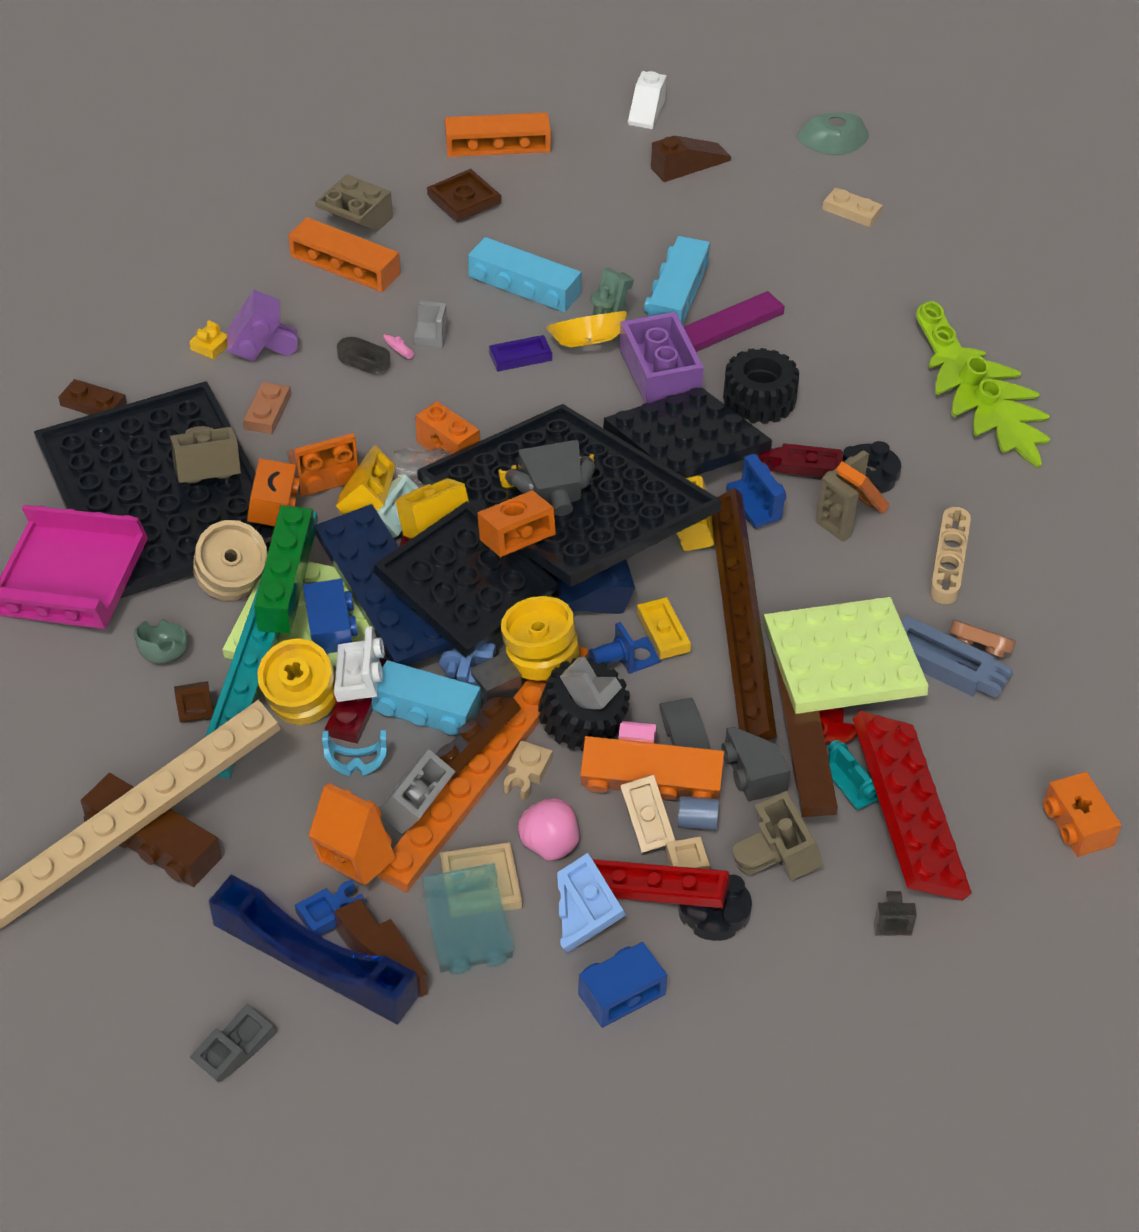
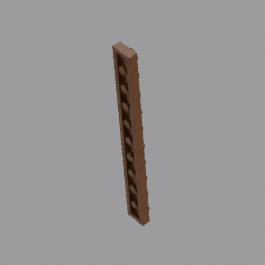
[711,488,777,740]

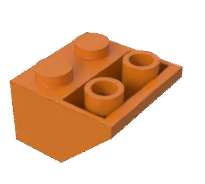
[287,433,358,497]
[308,783,396,886]

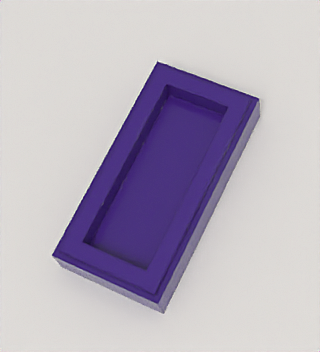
[489,335,552,372]

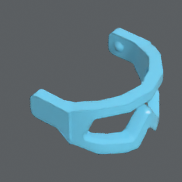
[322,730,387,776]

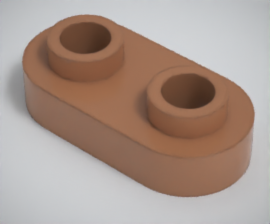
[949,620,1016,657]

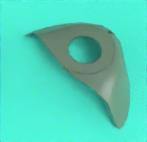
[797,113,869,155]

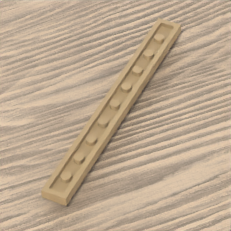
[0,699,281,929]

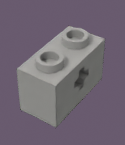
[379,749,455,835]

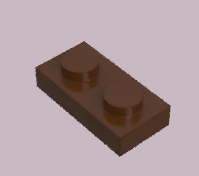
[58,379,127,415]

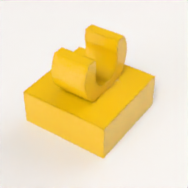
[189,320,228,360]

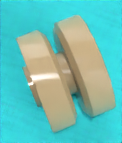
[193,520,267,601]

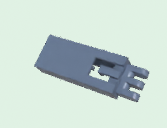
[902,615,1013,697]

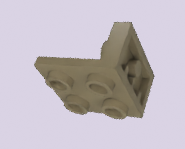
[816,450,869,542]

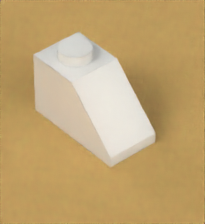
[628,71,667,129]

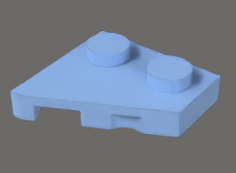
[557,853,626,953]

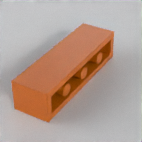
[445,112,551,157]
[288,217,400,292]
[580,736,724,800]

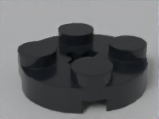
[842,441,902,494]
[678,874,752,941]

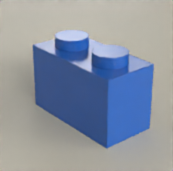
[303,578,358,654]
[578,942,667,1028]

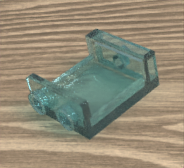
[422,863,514,974]

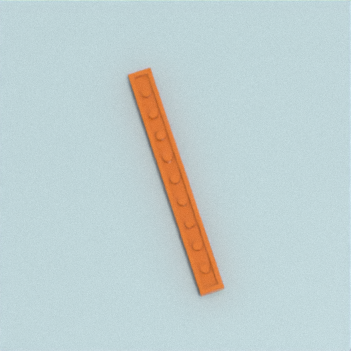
[377,645,589,893]

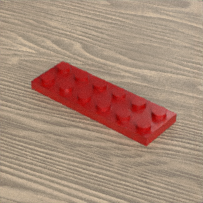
[853,710,972,901]

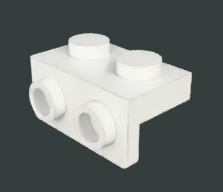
[334,626,385,702]

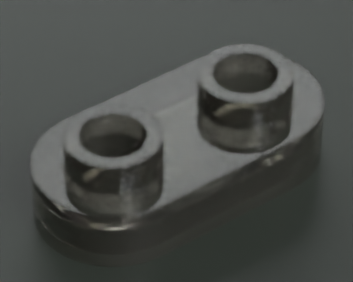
[337,337,391,375]

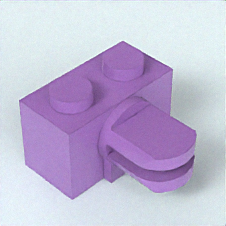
[227,289,298,362]

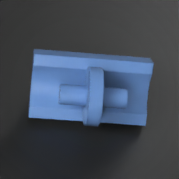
[439,643,496,690]

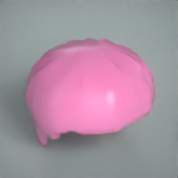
[518,798,580,861]

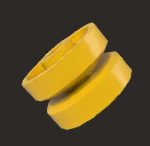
[501,596,580,681]
[257,638,337,725]

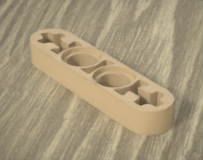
[930,507,971,604]

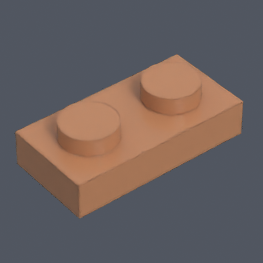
[243,382,291,434]

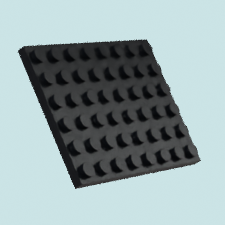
[34,381,275,598]
[417,404,721,587]

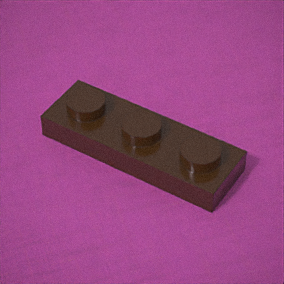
[436,697,521,778]

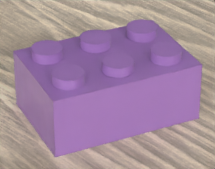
[619,312,704,403]

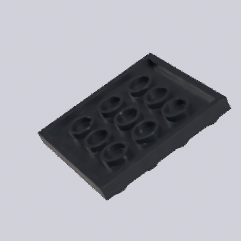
[603,388,772,478]
[373,501,558,658]

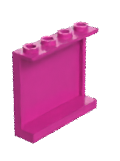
[0,505,148,629]

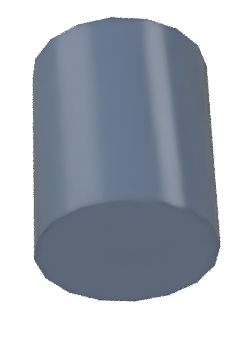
[678,795,719,831]

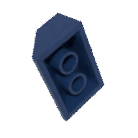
[553,559,635,614]

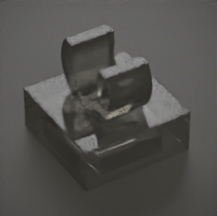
[874,891,917,936]

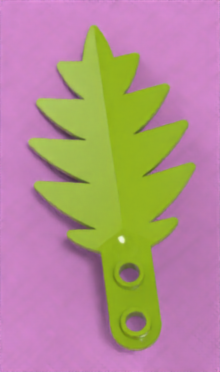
[916,301,1050,468]

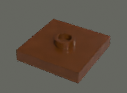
[427,169,501,222]

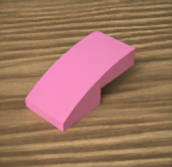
[619,721,656,743]

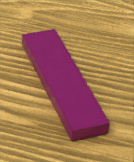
[684,291,785,352]

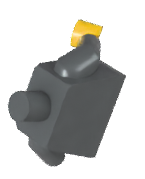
[498,440,595,516]

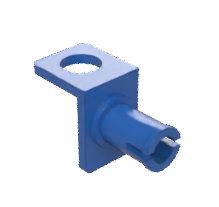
[588,622,662,674]

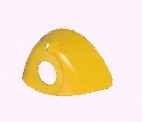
[546,311,627,347]

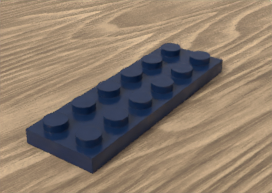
[314,504,454,666]

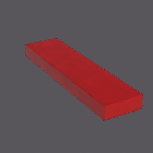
[593,859,730,908]

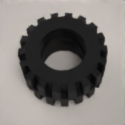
[723,348,799,424]
[538,658,630,751]

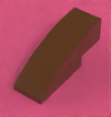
[334,898,428,997]

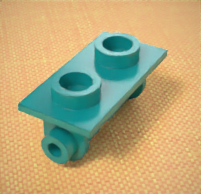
[827,740,879,811]

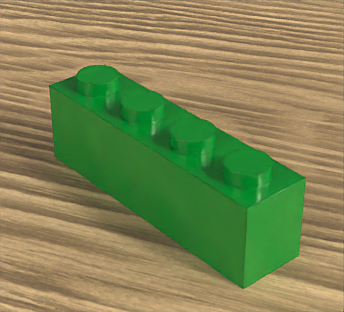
[254,505,315,634]

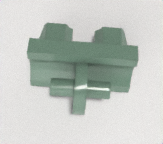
[590,267,634,315]

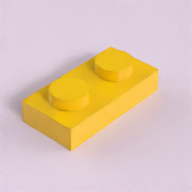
[636,597,691,660]

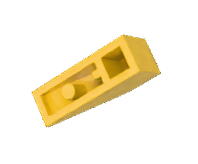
[336,445,397,515]

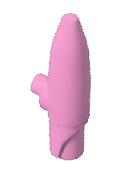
[383,334,414,359]

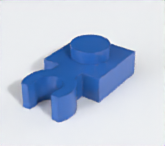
[295,880,365,939]

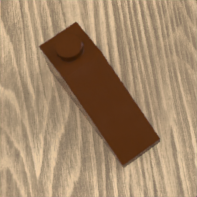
[651,135,731,182]

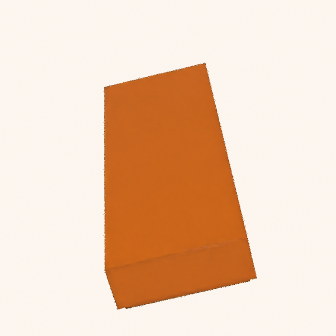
[836,461,890,514]

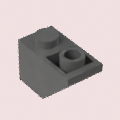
[721,727,790,802]

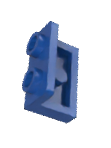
[726,453,786,528]

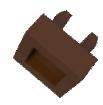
[174,681,213,722]

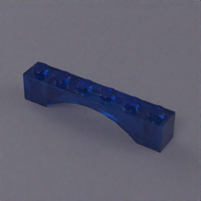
[209,874,418,1025]

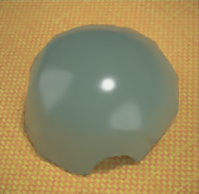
[134,619,188,663]

